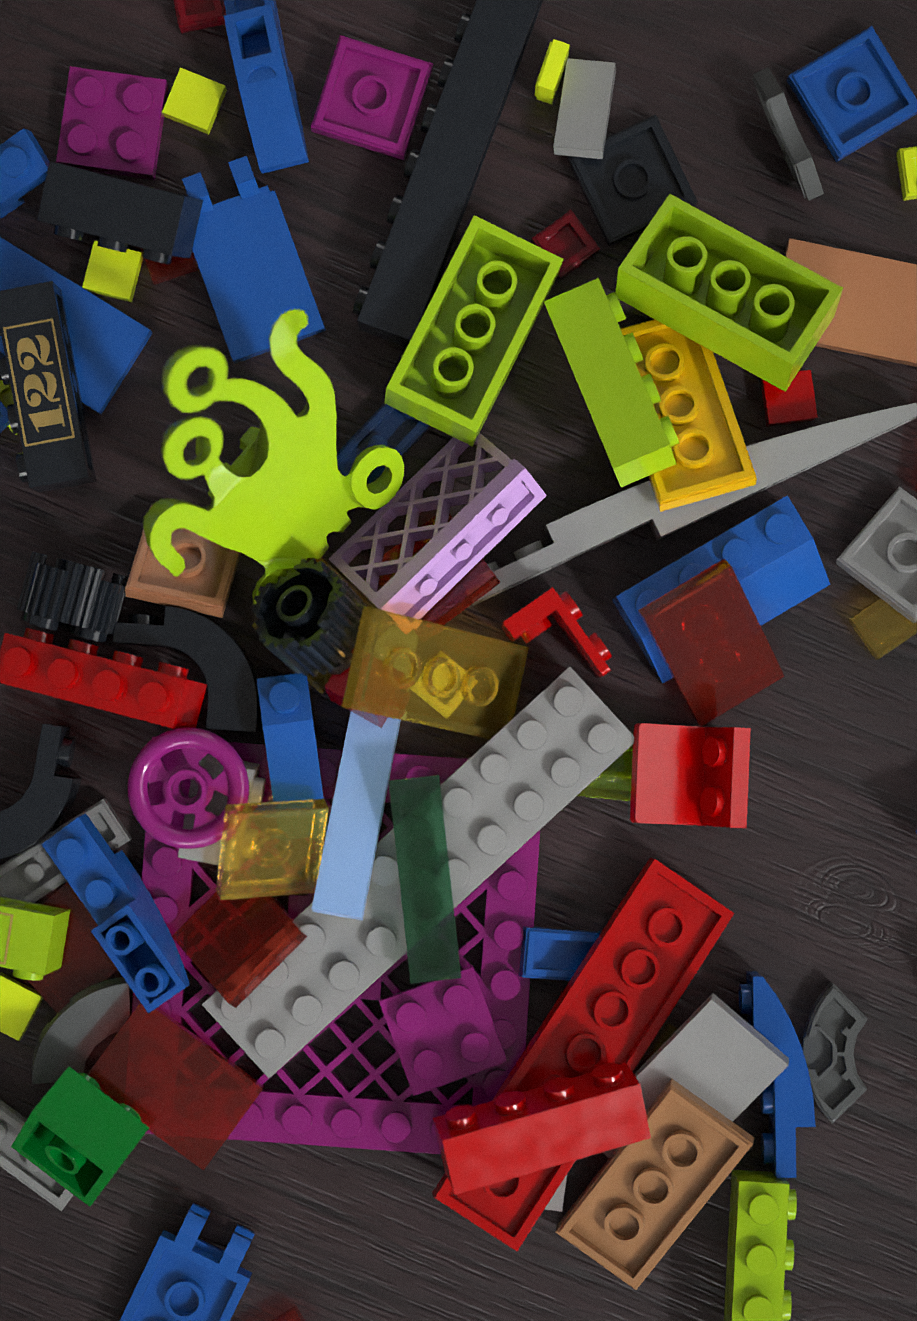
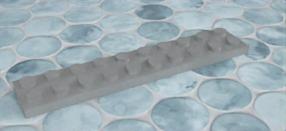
[202,667,634,1078]

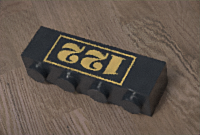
[0,281,97,493]

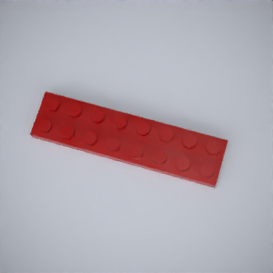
[431,858,735,1251]

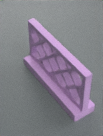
[329,433,547,635]

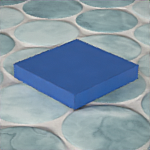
[786,26,917,162]

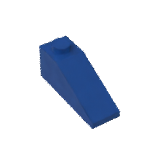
[257,673,328,839]

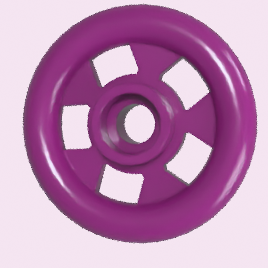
[128,728,249,849]

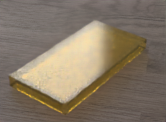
[342,606,529,739]

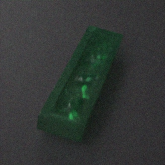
[389,775,461,984]

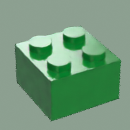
[11,1066,149,1207]

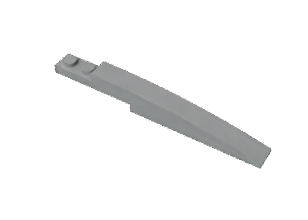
[464,403,917,606]

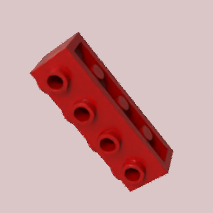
[0,628,207,729]
[433,1063,651,1195]

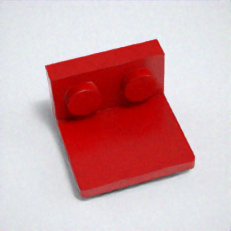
[501,587,612,678]
[630,723,751,828]

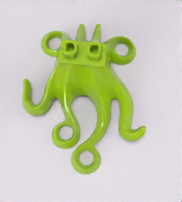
[143,309,404,605]

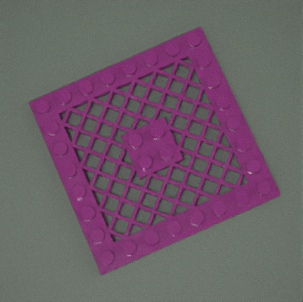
[125,737,540,1154]

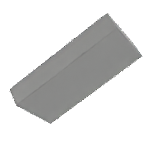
[553,58,616,159]

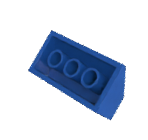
[612,495,831,684]

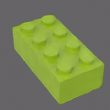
[615,194,843,392]
[384,215,563,447]

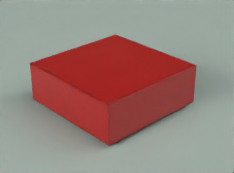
[760,370,818,427]

